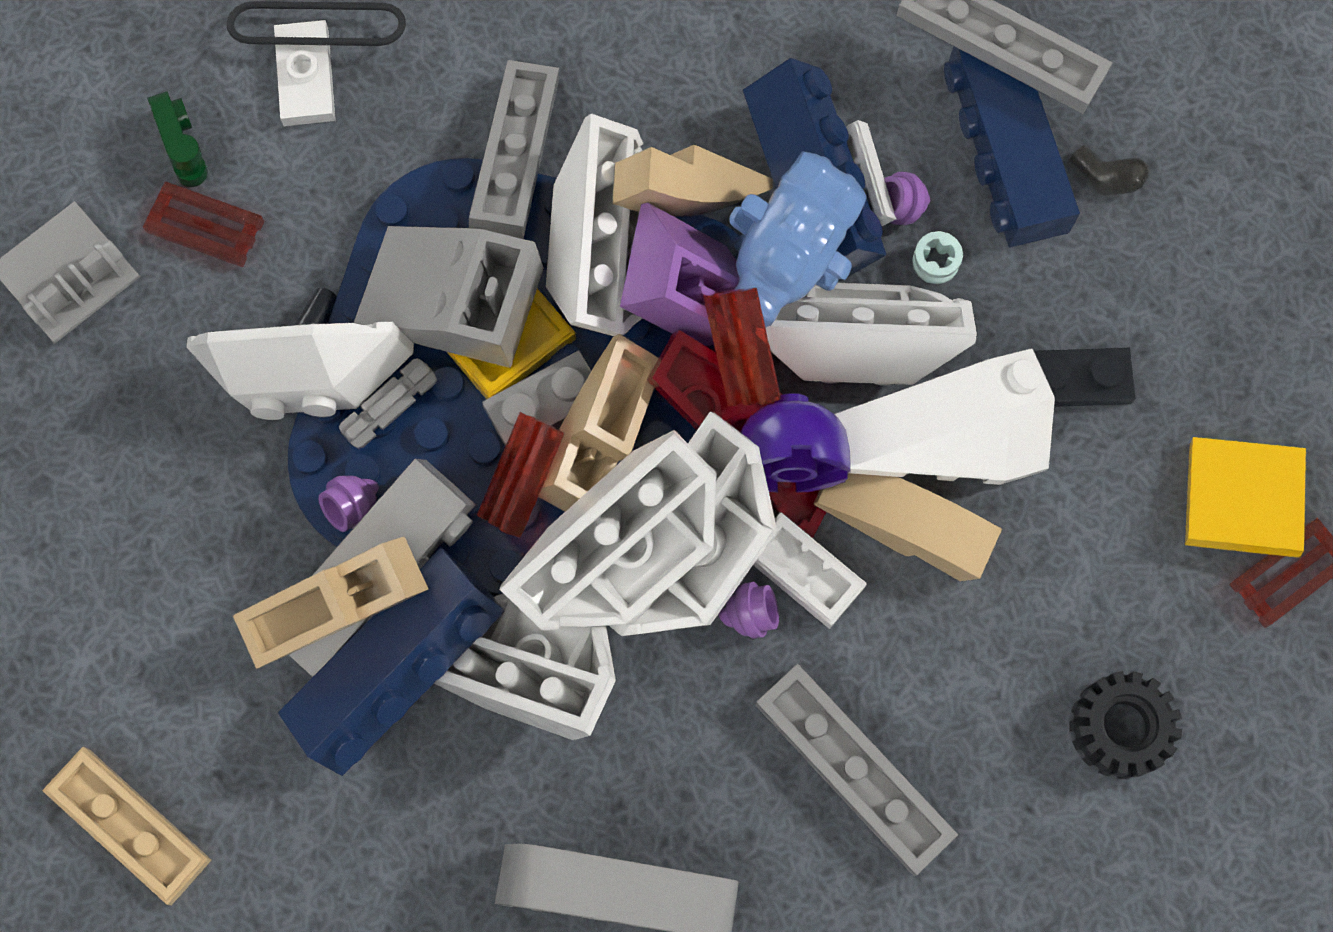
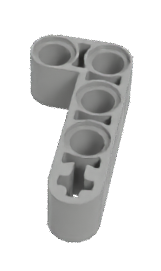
[495,844,739,932]

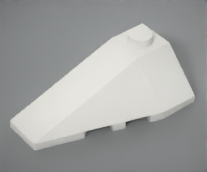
[834,349,1055,485]

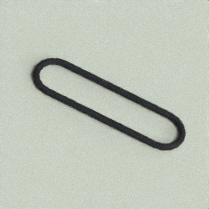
[226,1,406,46]

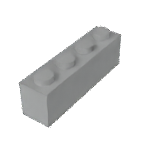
[289,459,476,677]

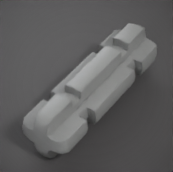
[339,358,437,449]

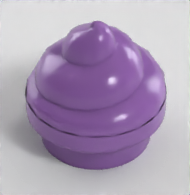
[884,172,930,225]
[319,476,379,532]
[718,582,779,639]

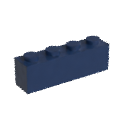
[944,46,1080,248]
[743,58,887,282]
[278,548,505,776]

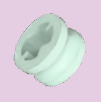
[912,231,963,284]

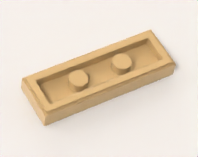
[42,746,211,906]

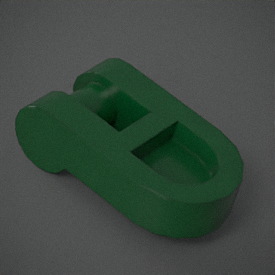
[147,91,208,187]

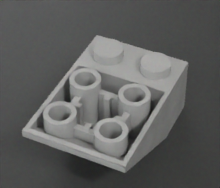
[354,226,544,368]

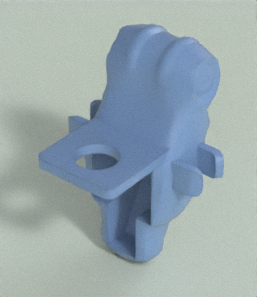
[728,151,867,329]

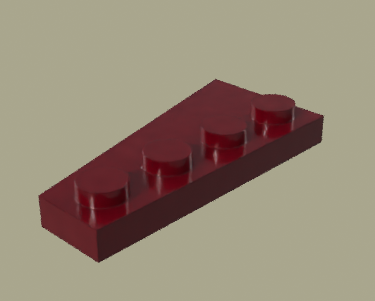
[647,330,827,538]

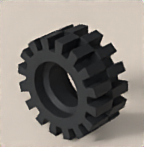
[1069,671,1182,779]

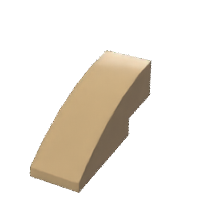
[612,145,773,216]
[532,334,659,511]
[813,473,1002,581]
[233,536,428,669]

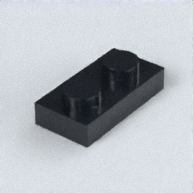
[1034,347,1136,407]

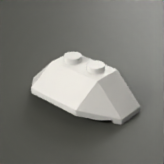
[546,114,643,336]
[752,283,977,386]
[187,322,414,420]
[609,412,777,636]
[500,430,716,630]
[434,593,616,740]

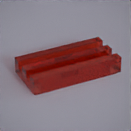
[143,181,265,267]
[703,287,781,406]
[477,412,564,538]
[1229,518,1333,628]

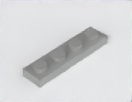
[897,0,1113,114]
[469,60,559,239]
[755,664,958,876]

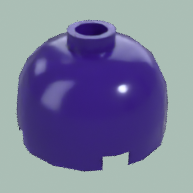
[740,394,851,492]

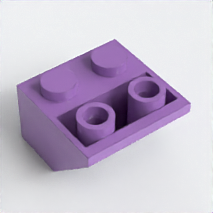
[620,202,748,346]

